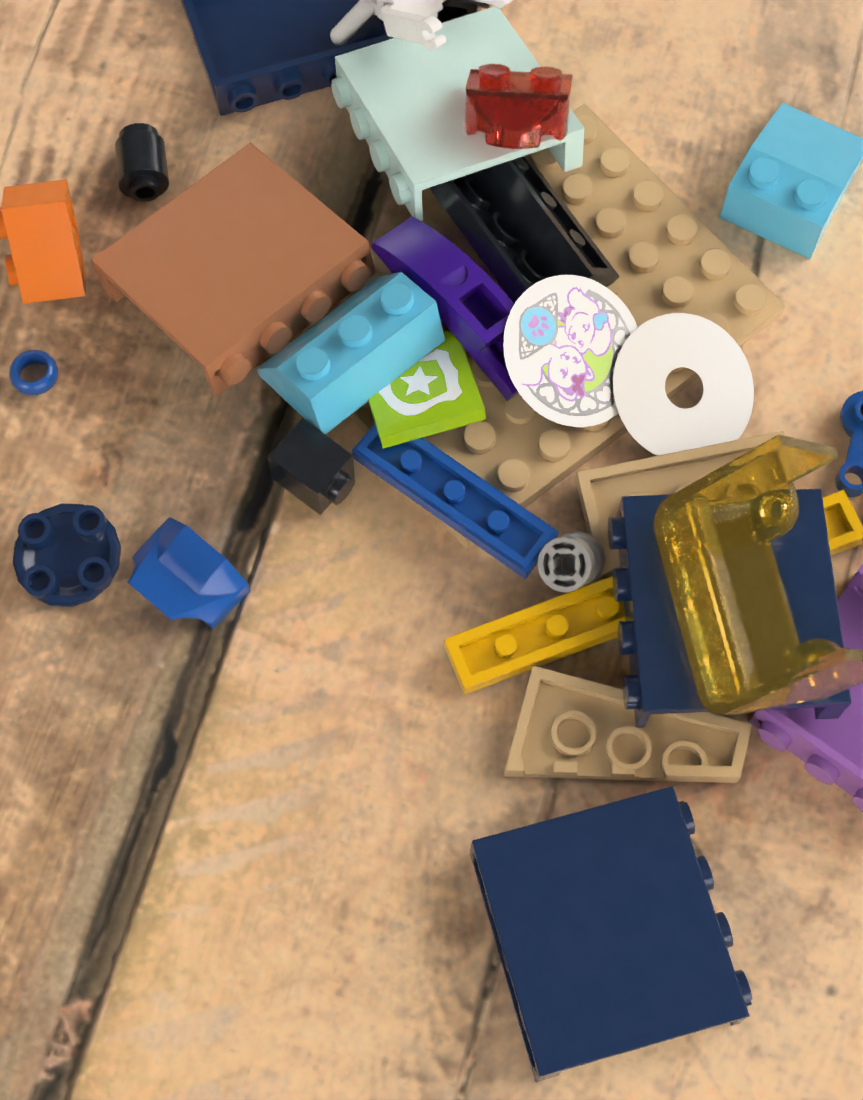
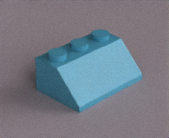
[256,272,445,435]

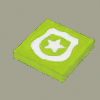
[368,330,486,449]

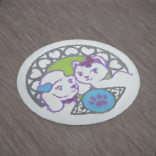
[503,275,638,427]

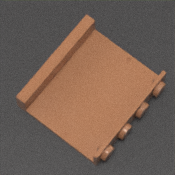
[91,142,375,397]

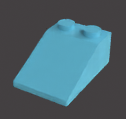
[719,102,863,259]

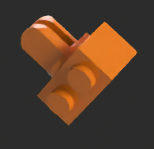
[0,179,86,304]

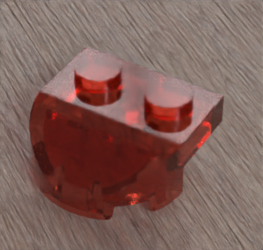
[464,64,573,149]

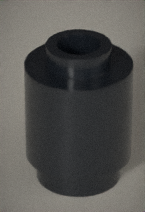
[115,123,169,202]

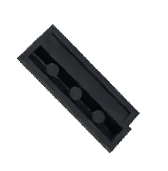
[429,155,620,304]

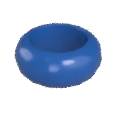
[9,350,58,395]

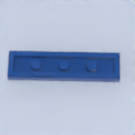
[352,423,559,580]

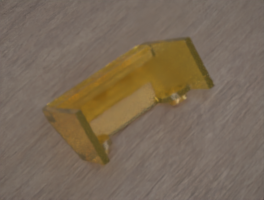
[654,434,863,715]

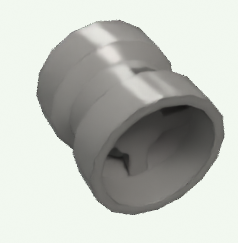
[537,531,605,592]

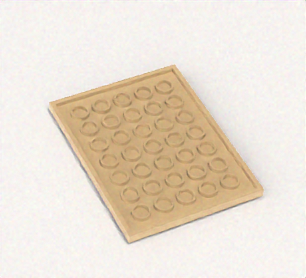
[287,103,785,551]

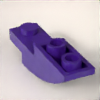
[371,216,518,401]

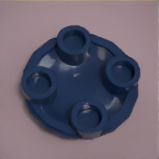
[13,503,121,607]

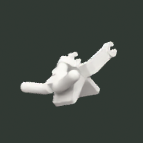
[330,0,513,50]

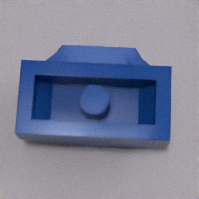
[127,517,250,630]

